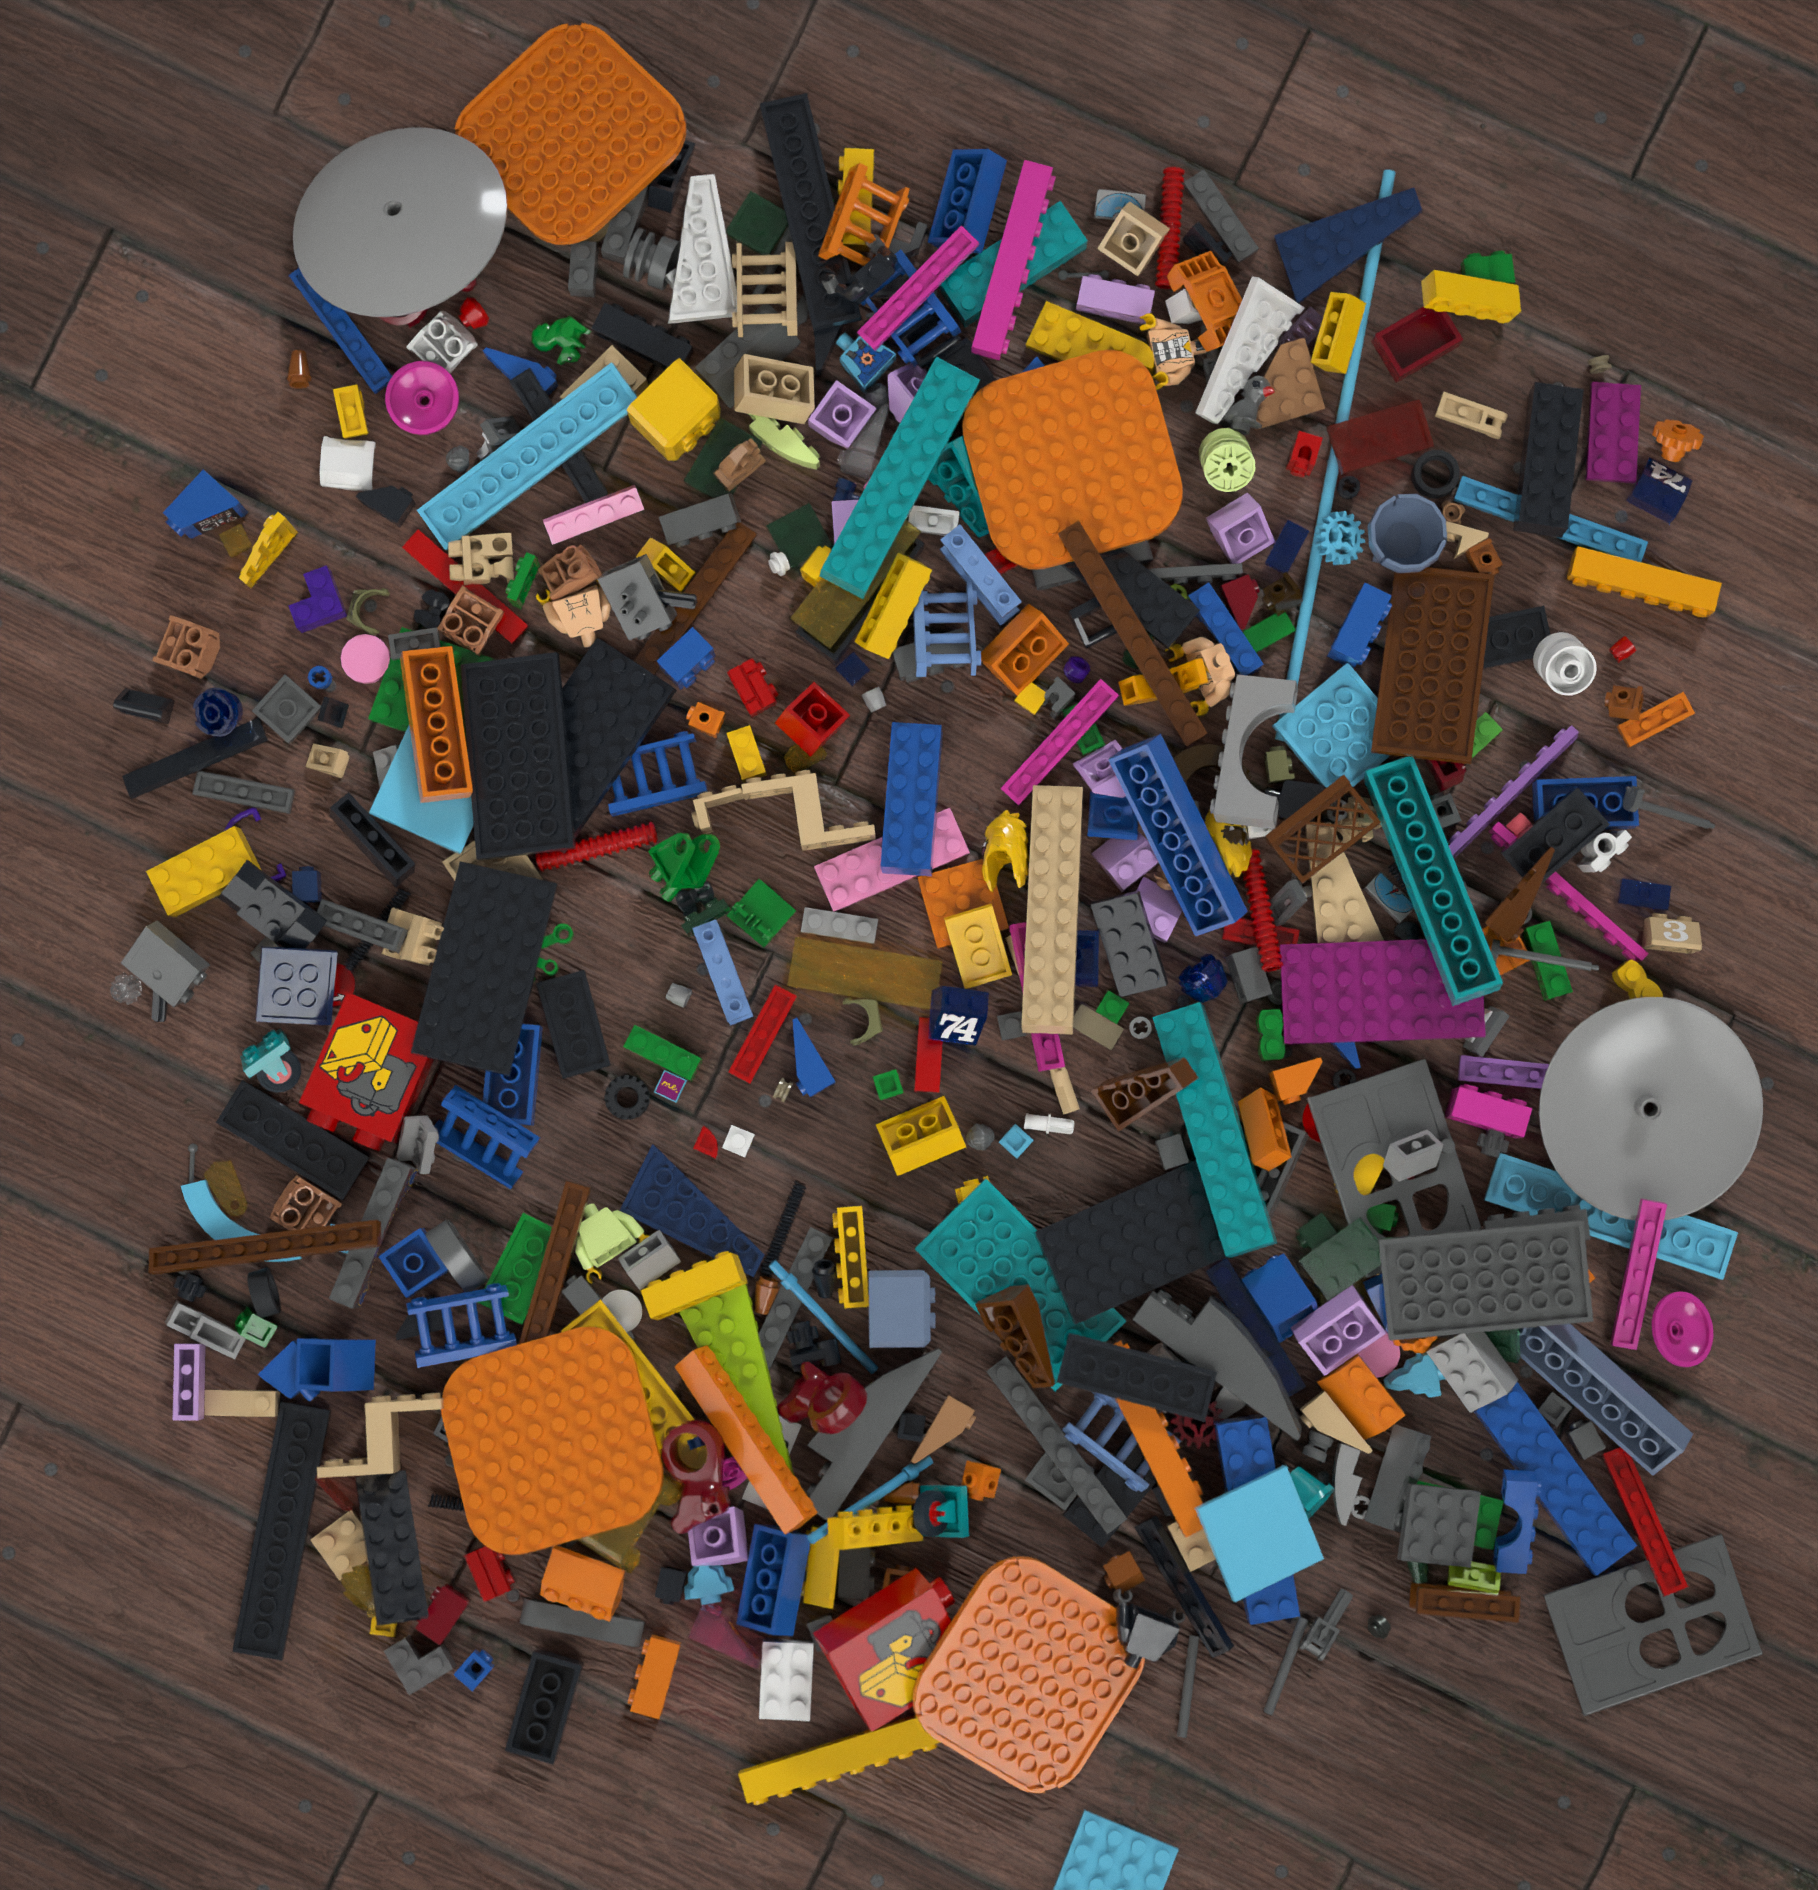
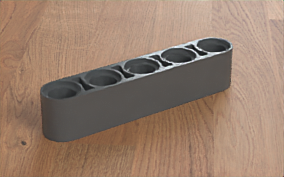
[1032,540,1153,590]
[519,1597,645,1647]

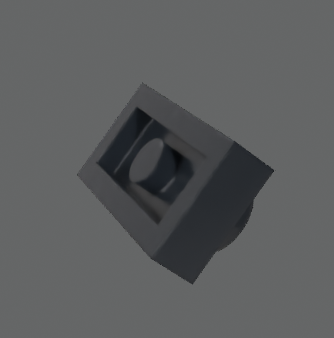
[1182,222,1232,266]

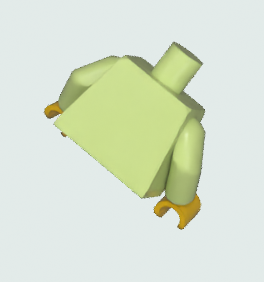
[575,1204,650,1284]

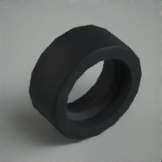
[1411,450,1460,499]
[247,1268,281,1318]

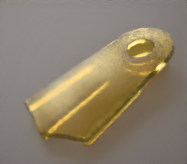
[203,1161,247,1216]

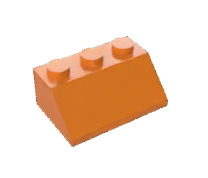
[981,604,1069,696]
[1317,1353,1405,1440]
[540,1545,625,1622]

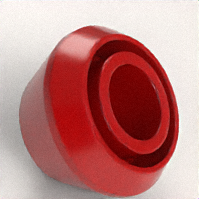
[458,297,489,329]

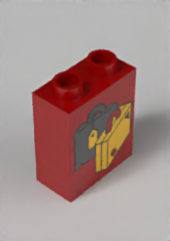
[299,992,435,1152]
[813,1568,955,1732]

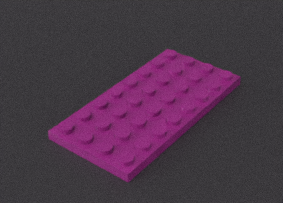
[1280,939,1486,1045]

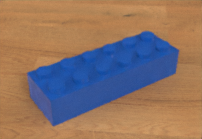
[880,722,943,877]

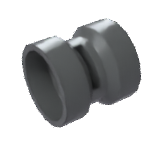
[1302,1430,1334,1463]

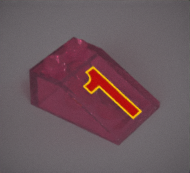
[688,1603,762,1669]

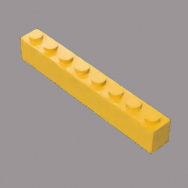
[738,1715,940,1805]

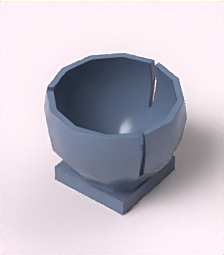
[1368,494,1447,573]

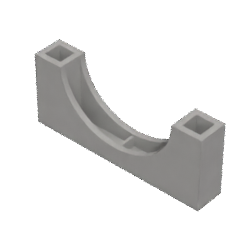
[1210,675,1298,829]

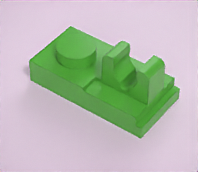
[1472,712,1503,758]

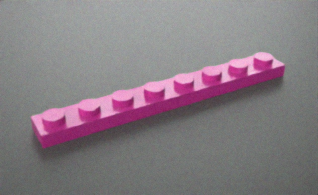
[1488,821,1649,963]

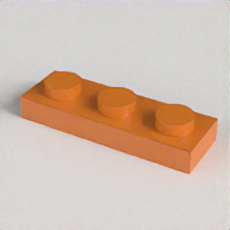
[1617,692,1695,748]

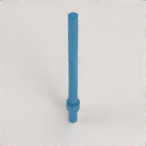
[768,1260,878,1374]
[807,1455,933,1544]

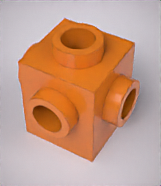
[961,1460,1001,1501]

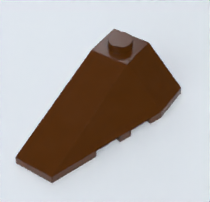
[1484,847,1555,942]
[975,1285,1055,1388]

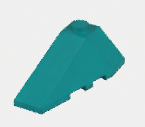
[928,435,989,538]

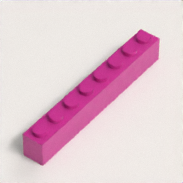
[971,160,1056,361]

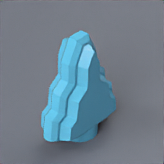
[1383,1352,1445,1397]
[684,1565,735,1605]

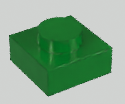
[1095,990,1129,1024]
[873,1069,904,1101]

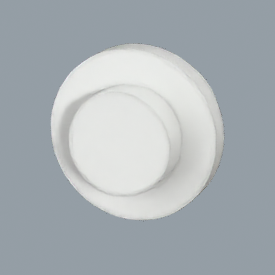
[768,552,790,576]

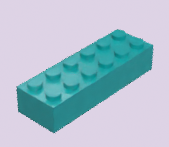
[938,201,1088,328]

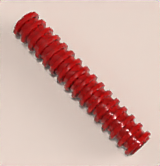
[1155,167,1185,289]
[535,822,658,872]
[1242,849,1284,972]

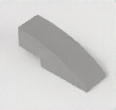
[165,1300,246,1359]
[1332,1443,1362,1526]

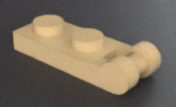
[1435,392,1508,439]

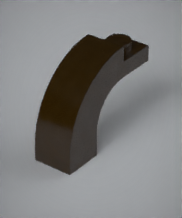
[1173,744,1252,783]

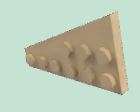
[1305,822,1384,943]

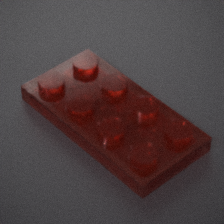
[1327,399,1434,474]

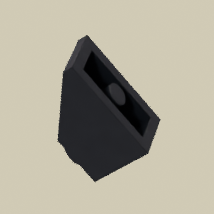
[356,486,416,528]
[395,1295,444,1340]

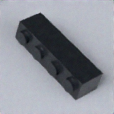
[591,303,693,370]
[329,792,416,888]

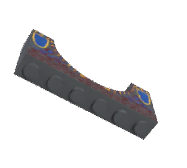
[329,1158,418,1308]

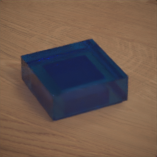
[835,652,870,687]

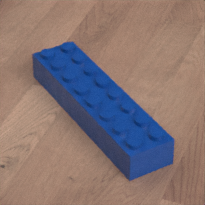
[1108,734,1248,937]
[1473,1382,1637,1576]
[1213,1413,1300,1625]

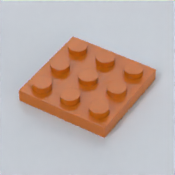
[917,859,1009,949]

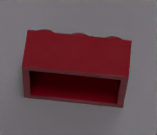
[1371,306,1463,383]

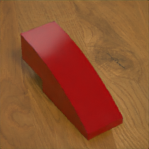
[914,1017,944,1093]

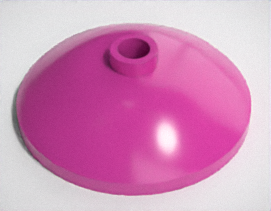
[385,361,459,435]
[1652,1292,1713,1367]

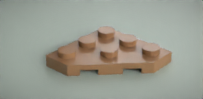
[1253,337,1325,431]

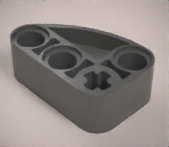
[425,1219,488,1292]

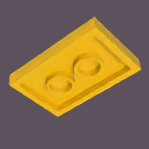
[944,904,1012,989]

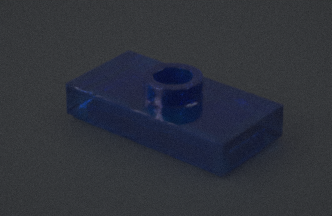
[1265,520,1309,573]
[1617,878,1671,911]

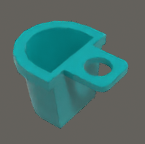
[1290,1466,1335,1519]

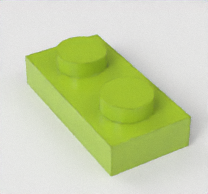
[1447,1562,1501,1594]

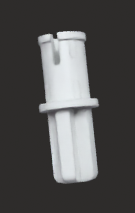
[1024,1113,1074,1134]

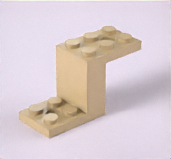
[741,770,876,851]
[317,1393,444,1478]

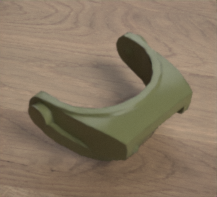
[346,588,390,636]
[843,997,883,1046]

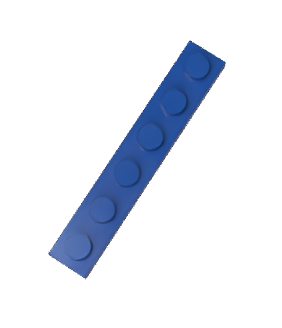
[289,268,392,394]

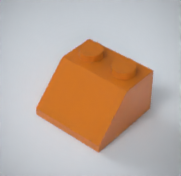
[1268,1057,1322,1105]

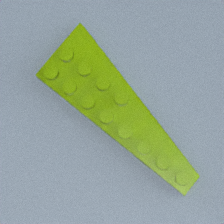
[679,1284,794,1475]

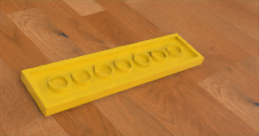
[561,1299,725,1486]

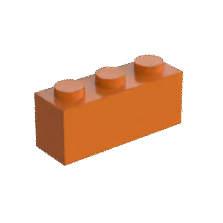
[1238,1087,1292,1171]
[628,1634,682,1719]

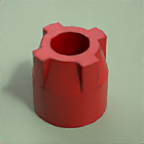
[1609,636,1636,663]

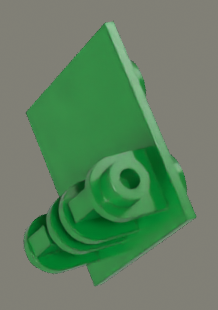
[727,879,796,948]

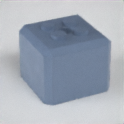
[869,1270,935,1348]

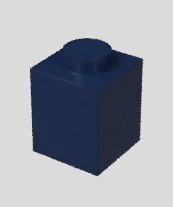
[292,866,322,903]

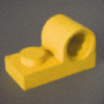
[333,384,369,439]

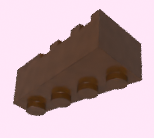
[1091,1057,1199,1132]

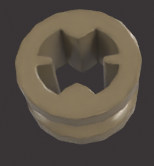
[1588,355,1612,374]
[773,1078,793,1103]

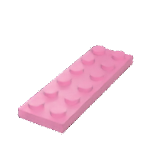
[814,808,970,912]

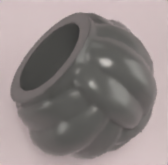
[864,383,889,410]
[446,445,469,473]
[966,1123,994,1151]

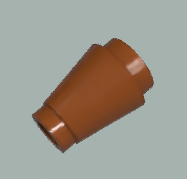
[287,350,311,389]
[754,1276,780,1315]
[884,1481,921,1506]

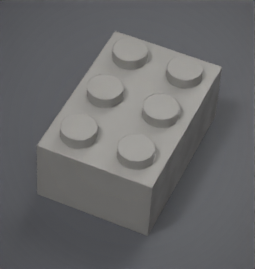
[1427,1332,1518,1413]

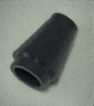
[812,1259,837,1298]

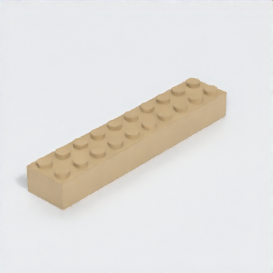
[1022,785,1083,1034]

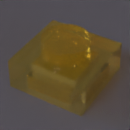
[219,524,253,558]

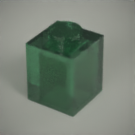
[1295,1212,1337,1250]

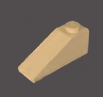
[204,1390,281,1417]
[1299,1391,1373,1454]

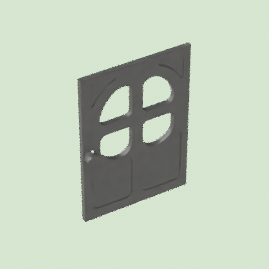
[1307,1059,1481,1278]
[1543,1533,1763,1716]

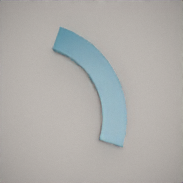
[181,1180,302,1262]

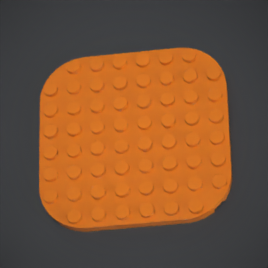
[455,23,686,245]
[963,350,1183,570]
[441,1327,664,1555]
[913,1556,1145,1793]

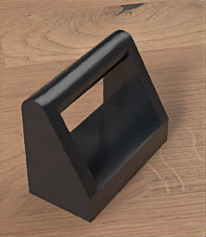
[899,312,962,369]
[1068,597,1117,649]
[113,688,175,725]

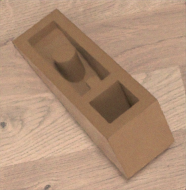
[911,1394,976,1464]

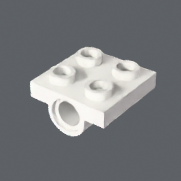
[1577,830,1632,872]

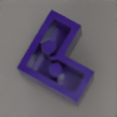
[288,566,347,633]

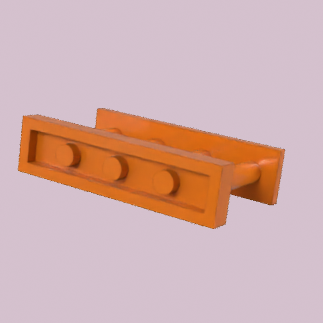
[818,163,910,266]

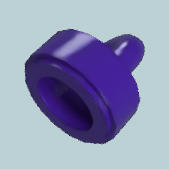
[1064,656,1090,684]

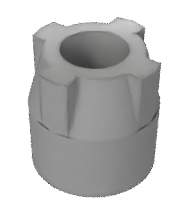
[862,687,886,713]
[666,983,692,1008]

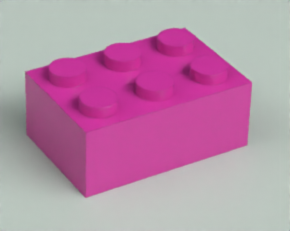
[1444,1084,1532,1139]

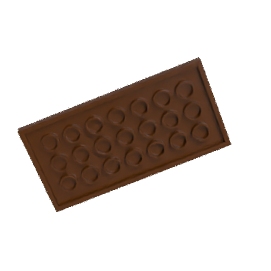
[1371,567,1494,765]

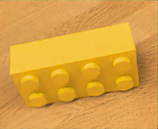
[146,826,261,917]

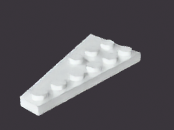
[668,174,737,324]
[1196,276,1304,424]

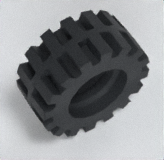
[604,1075,650,1120]

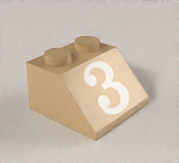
[1642,913,1702,954]

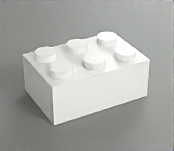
[759,1638,814,1721]

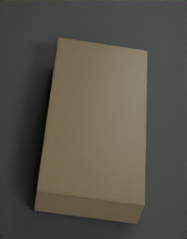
[1073,1004,1124,1050]

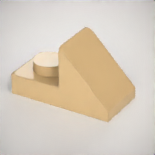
[1446,521,1489,559]
[306,744,349,778]

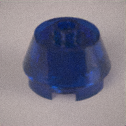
[193,687,243,737]
[1178,954,1228,1003]

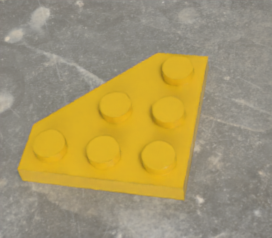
[239,512,298,588]

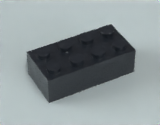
[505,1648,584,1765]

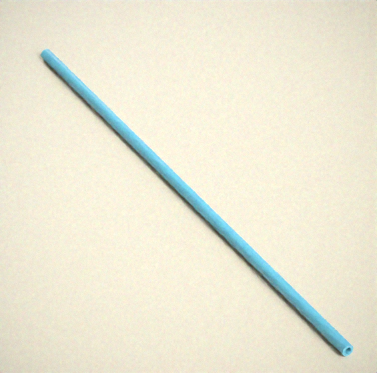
[1275,170,1396,741]

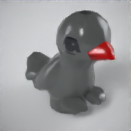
[1219,376,1275,435]

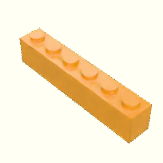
[1567,547,1722,617]

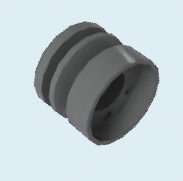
[623,228,680,290]

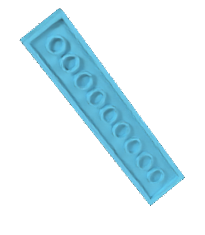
[417,362,637,550]
[1484,1153,1738,1280]

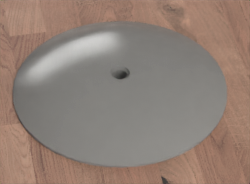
[293,128,507,317]
[1539,997,1763,1221]

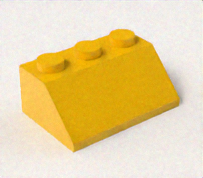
[876,1096,966,1176]
[801,1525,840,1609]

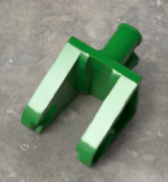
[648,833,720,902]

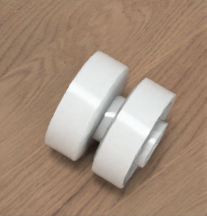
[1533,632,1596,695]

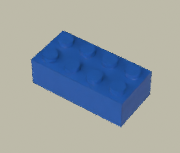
[928,149,1007,253]
[1532,776,1639,830]
[483,1024,543,1126]
[736,1524,810,1636]

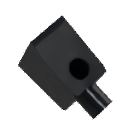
[1264,780,1325,832]

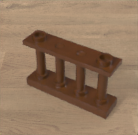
[1408,1582,1521,1623]

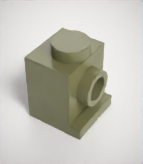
[1264,746,1294,784]

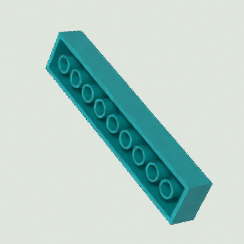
[819,357,980,599]
[1363,756,1503,1006]
[1153,1002,1277,1258]

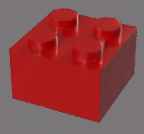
[775,682,850,757]

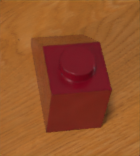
[1219,574,1260,632]

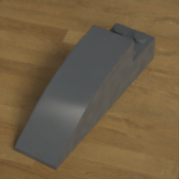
[1132,1289,1302,1440]
[806,1348,942,1520]

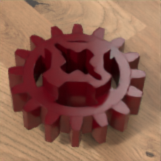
[1170,1400,1225,1449]

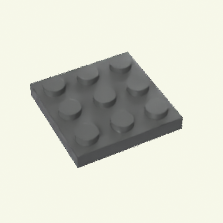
[1397,1483,1481,1568]

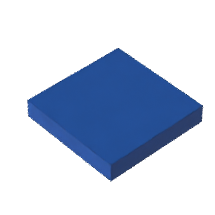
[1087,791,1138,840]

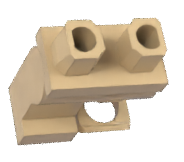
[448,533,514,585]
[382,908,444,966]

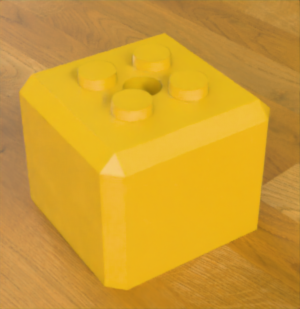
[627,358,720,461]

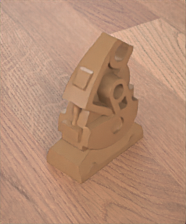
[713,438,766,492]

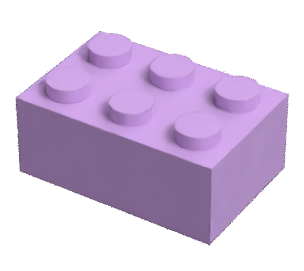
[1291,1285,1386,1376]

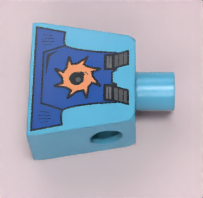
[836,332,896,394]

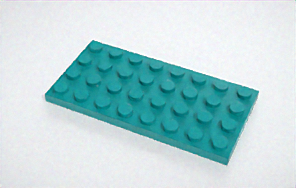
[914,1178,1126,1391]

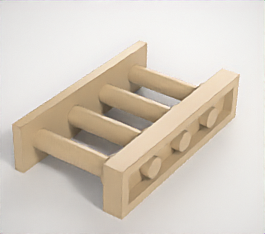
[732,242,798,337]

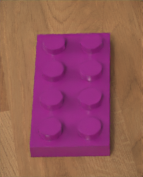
[1585,382,1641,483]

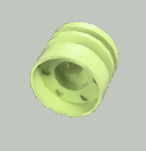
[1199,428,1255,492]

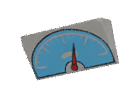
[1094,189,1146,220]
[1364,871,1414,924]

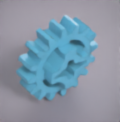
[1314,511,1365,565]

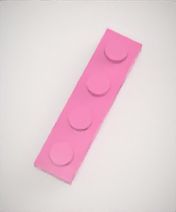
[543,485,644,545]

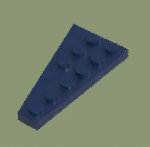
[1274,187,1422,304]
[619,1144,765,1277]

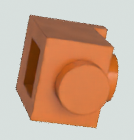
[686,702,726,738]

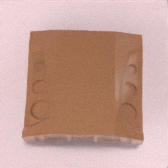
[538,545,602,601]
[438,586,504,656]
[152,615,220,679]
[270,1175,342,1231]

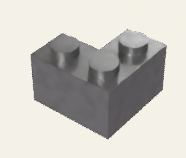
[384,1635,456,1695]

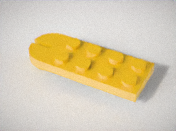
[1026,301,1155,375]

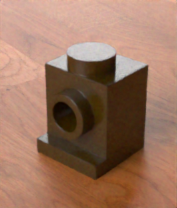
[1261,571,1303,616]

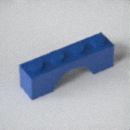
[1187,583,1264,676]
[1493,1469,1541,1574]

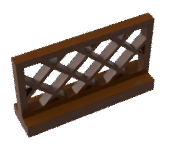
[1265,775,1381,884]

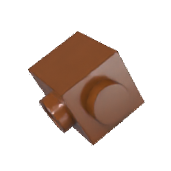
[1103,1551,1145,1594]

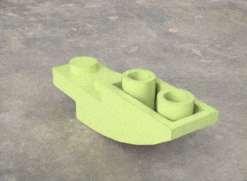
[748,414,820,470]

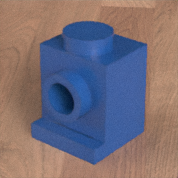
[454,1650,494,1691]

